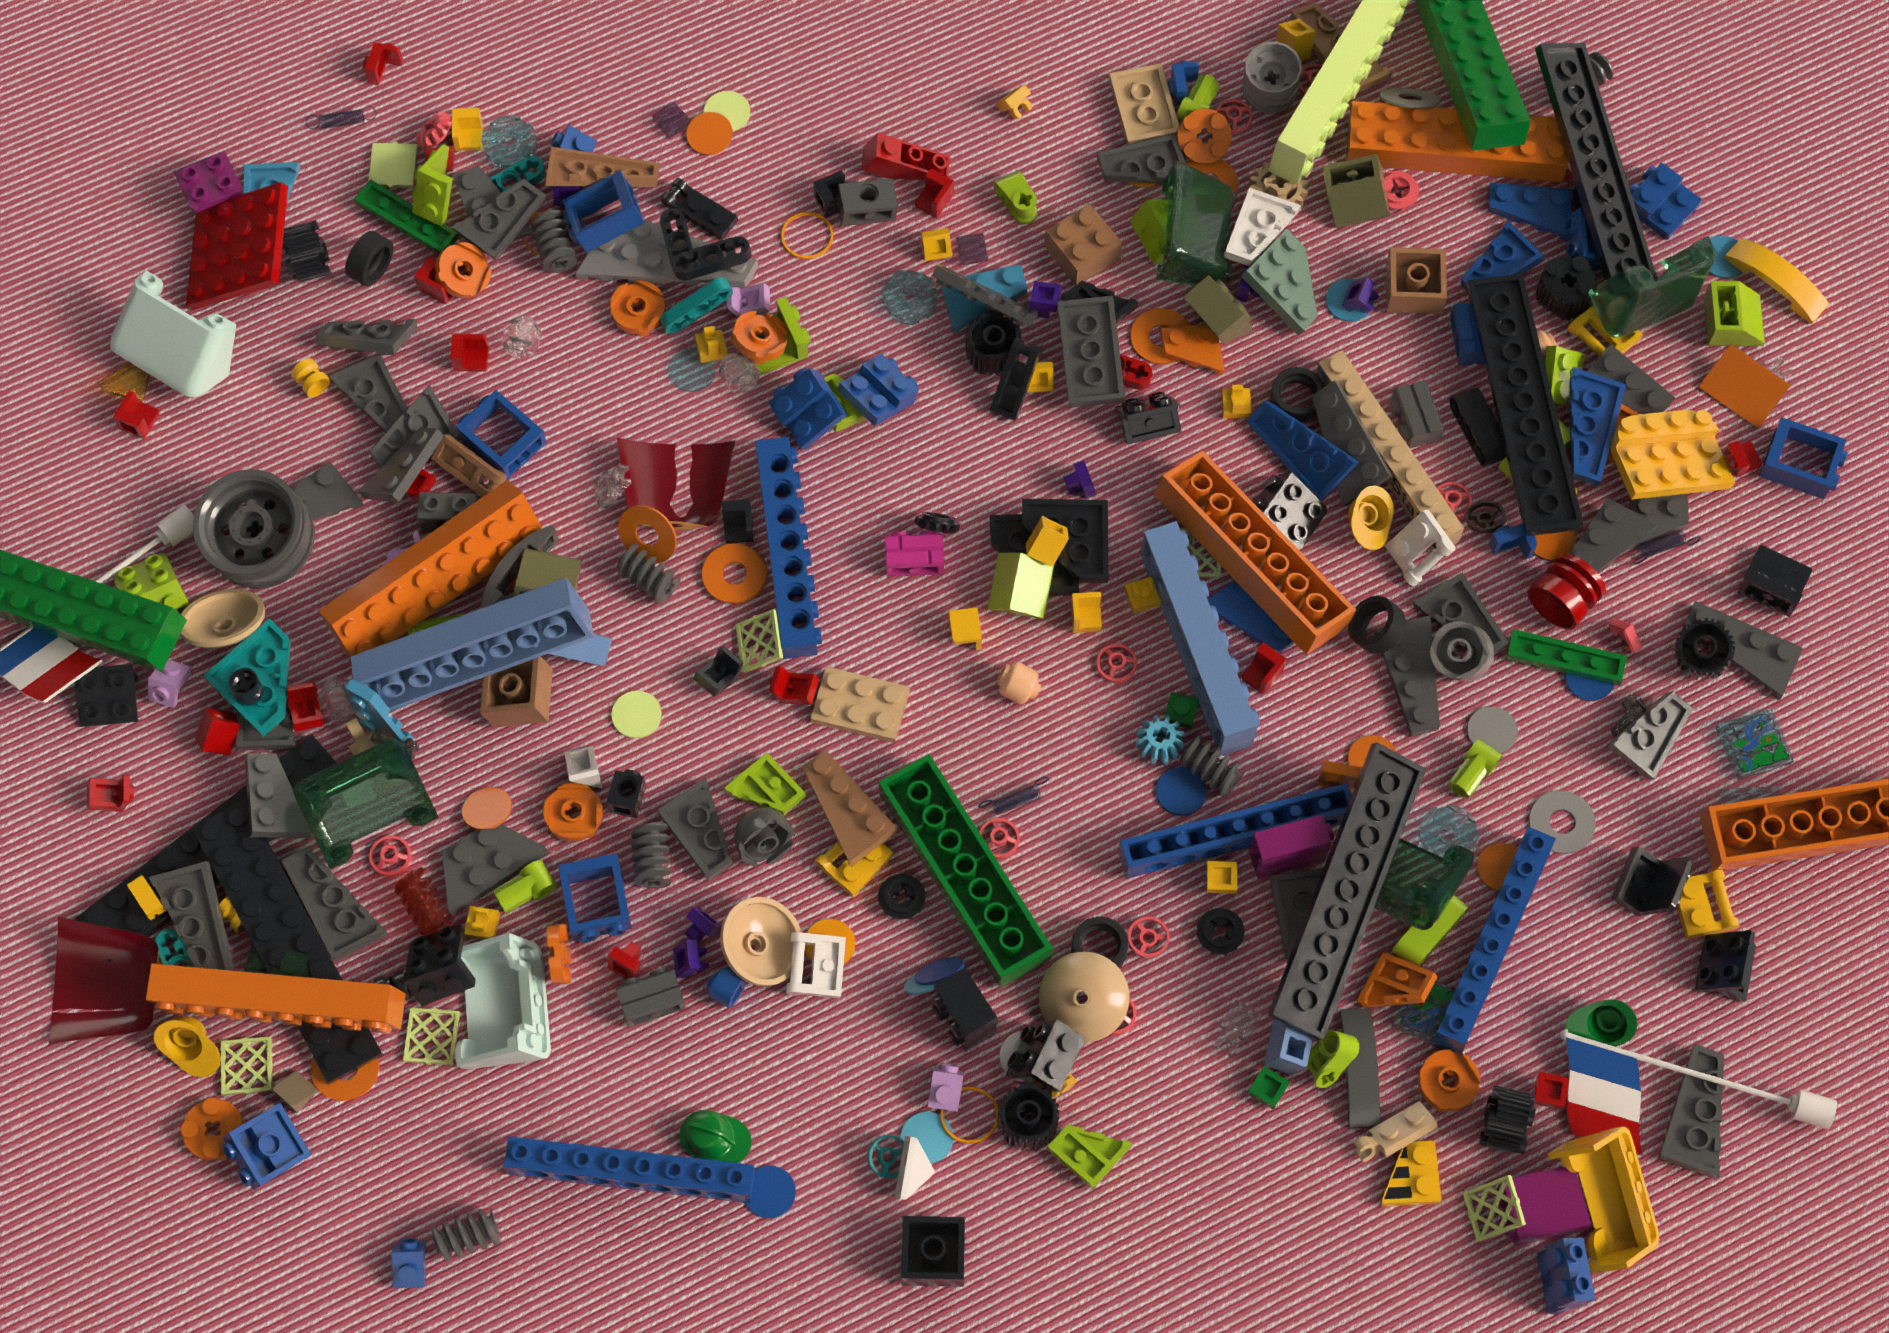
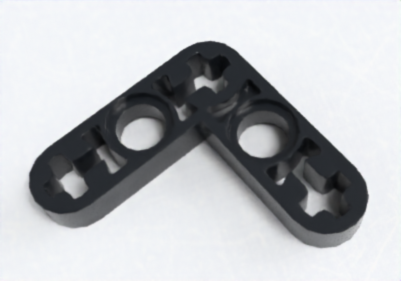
[660,208,752,281]

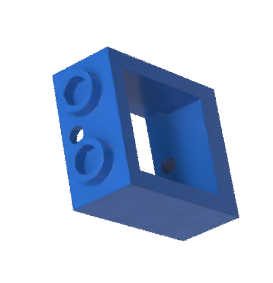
[563,170,645,253]
[456,390,547,480]
[1759,417,1848,499]
[558,853,632,942]

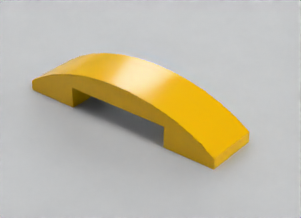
[1724,238,1829,324]

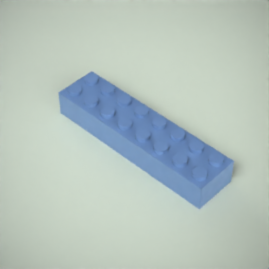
[1141,521,1260,757]
[351,578,594,711]

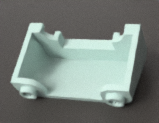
[110,271,236,397]
[454,933,551,1069]

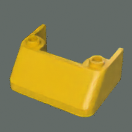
[1548,1127,1659,1274]

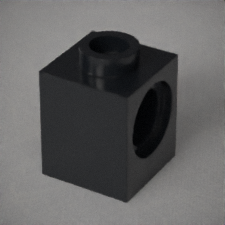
[606,769,646,818]

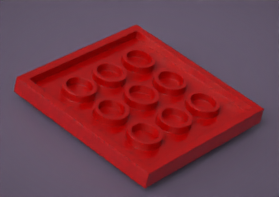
[186,182,288,310]

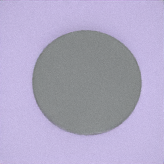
[1467,707,1518,753]

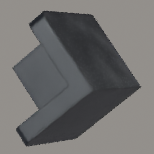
[813,170,845,217]
[721,499,754,544]

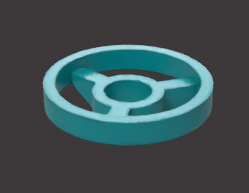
[867,1135,904,1178]

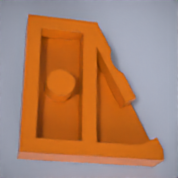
[1160,324,1224,376]
[1357,952,1438,1007]

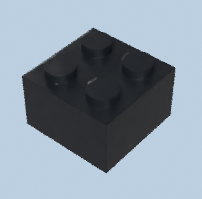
[932,967,997,1052]
[901,1216,965,1287]

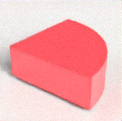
[1608,619,1643,653]

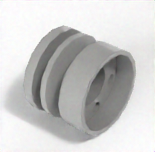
[1243,42,1302,114]

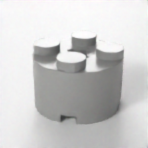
[1430,621,1494,682]

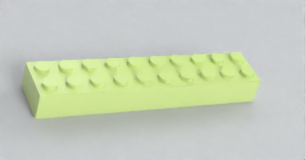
[1268,0,1413,185]

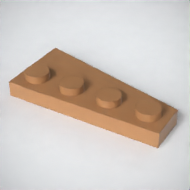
[1290,2,1393,92]
[545,147,660,187]
[802,750,897,867]

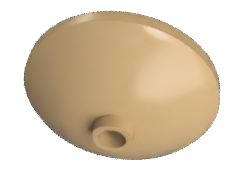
[180,589,265,648]
[720,897,802,986]
[1039,952,1130,1043]

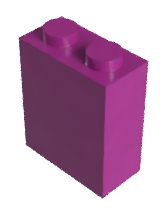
[1249,815,1334,879]
[1495,1167,1591,1246]

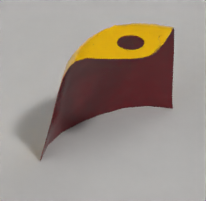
[617,438,735,531]
[49,917,159,1044]

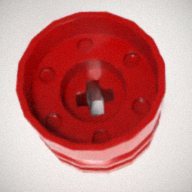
[1527,553,1606,630]

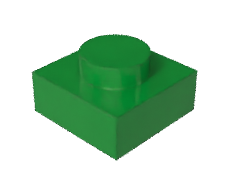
[1163,692,1199,729]
[1248,1066,1290,1110]

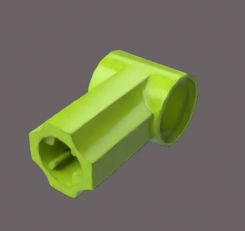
[1177,74,1220,121]
[1448,738,1503,799]
[493,860,557,914]

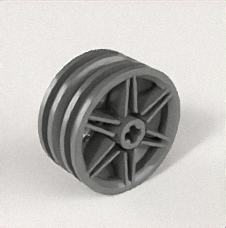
[193,469,315,589]

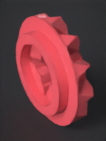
[416,111,452,149]
[1384,171,1419,211]

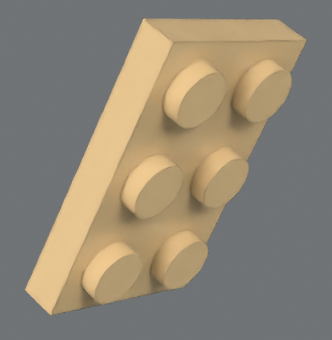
[1109,63,1179,145]
[811,666,910,743]

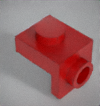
[362,42,403,86]
[1723,440,1762,478]
[769,666,819,705]
[286,682,324,732]
[87,775,134,812]

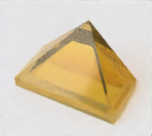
[97,363,150,401]

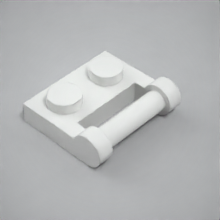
[1385,510,1455,586]
[786,932,846,999]

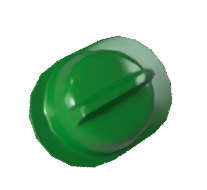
[1564,999,1638,1046]
[679,1110,752,1163]

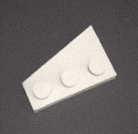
[1223,188,1301,266]

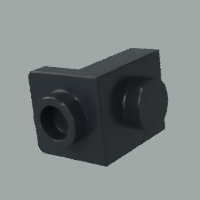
[693,646,743,697]

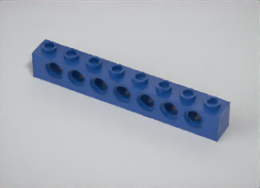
[755,437,822,659]
[1118,783,1352,879]
[1433,826,1556,1054]
[503,1136,755,1203]

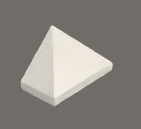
[564,746,603,789]
[895,1136,935,1200]

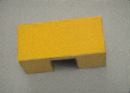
[127,875,166,920]

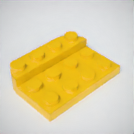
[1610,410,1735,500]

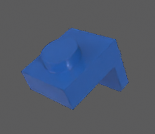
[1167,61,1199,106]
[550,125,597,153]
[1489,524,1537,559]
[391,1238,427,1288]

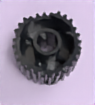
[282,220,332,282]
[1536,256,1597,320]
[965,310,1022,375]
[1674,618,1735,681]
[997,1082,1060,1151]
[1479,1085,1536,1154]

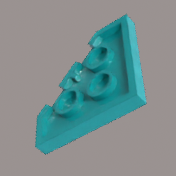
[203,618,291,737]

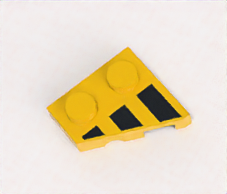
[1381,1140,1442,1207]

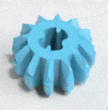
[1136,715,1185,765]

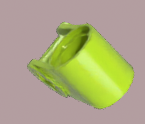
[993,170,1037,224]
[1305,1030,1359,1088]

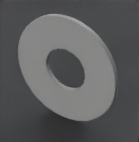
[1380,88,1441,108]
[1529,790,1596,854]

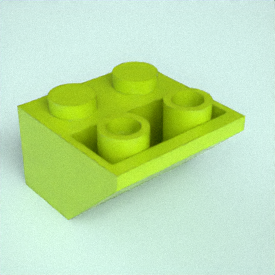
[1704,281,1765,346]

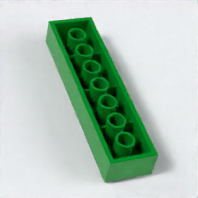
[1414,0,1531,151]
[0,550,187,672]
[878,754,1053,988]

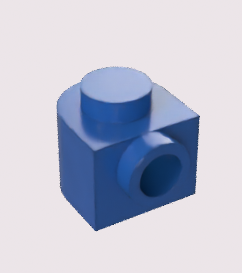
[706,965,746,1009]

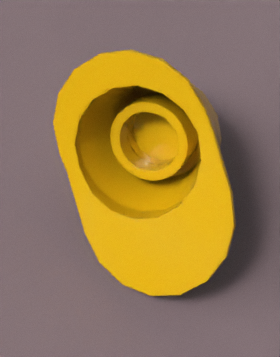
[1348,486,1394,550]
[154,1016,221,1078]

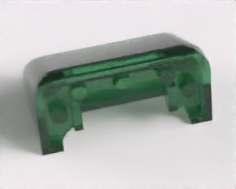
[1156,161,1236,286]
[1588,236,1716,338]
[293,739,439,869]
[1333,838,1474,930]

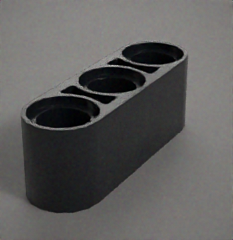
[1449,387,1507,467]

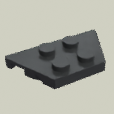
[1629,494,1689,549]
[442,824,548,916]

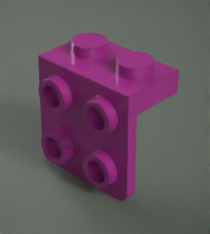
[173,150,243,213]

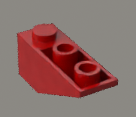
[861,133,950,180]

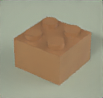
[1044,203,1122,286]
[1386,247,1447,314]
[480,656,553,728]

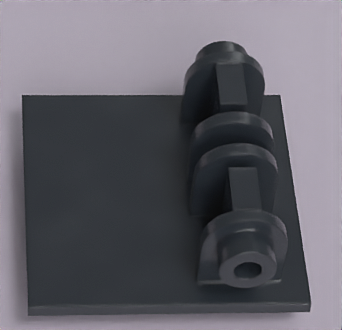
[75,664,139,727]

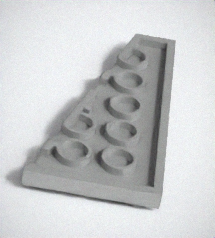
[575,209,759,288]

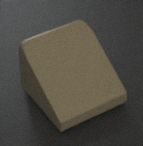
[272,1071,318,1113]

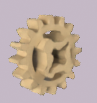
[1249,162,1309,208]

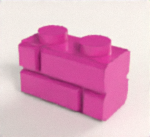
[885,530,944,577]

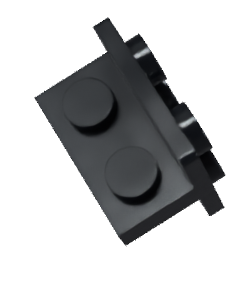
[1115,392,1181,445]
[1695,930,1756,1002]

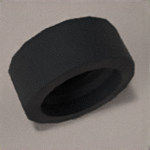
[345,231,393,286]
[1270,367,1324,423]
[1348,595,1406,654]
[1071,916,1129,968]

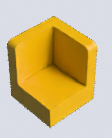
[1275,19,1316,62]
[452,108,483,151]
[1026,516,1069,566]
[1071,592,1102,633]
[949,607,982,650]

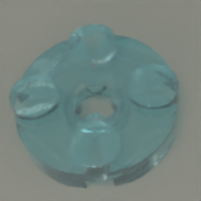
[481,115,537,168]
[883,270,938,325]
[1418,805,1479,866]

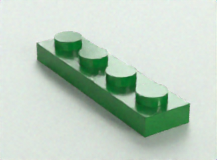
[354,179,459,255]
[1506,629,1627,686]

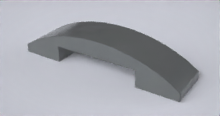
[481,525,559,609]
[1340,1008,1380,1129]

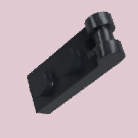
[660,178,738,240]
[990,337,1043,421]

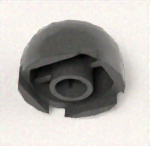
[734,808,795,866]

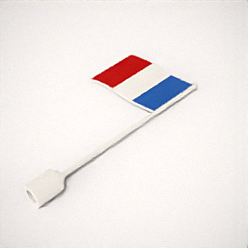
[0,504,194,703]
[1560,1029,1837,1156]

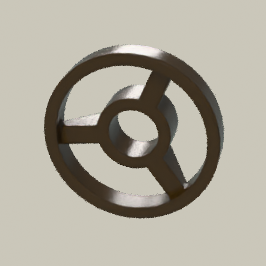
[1465,500,1506,534]

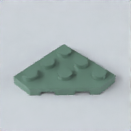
[1241,228,1318,336]

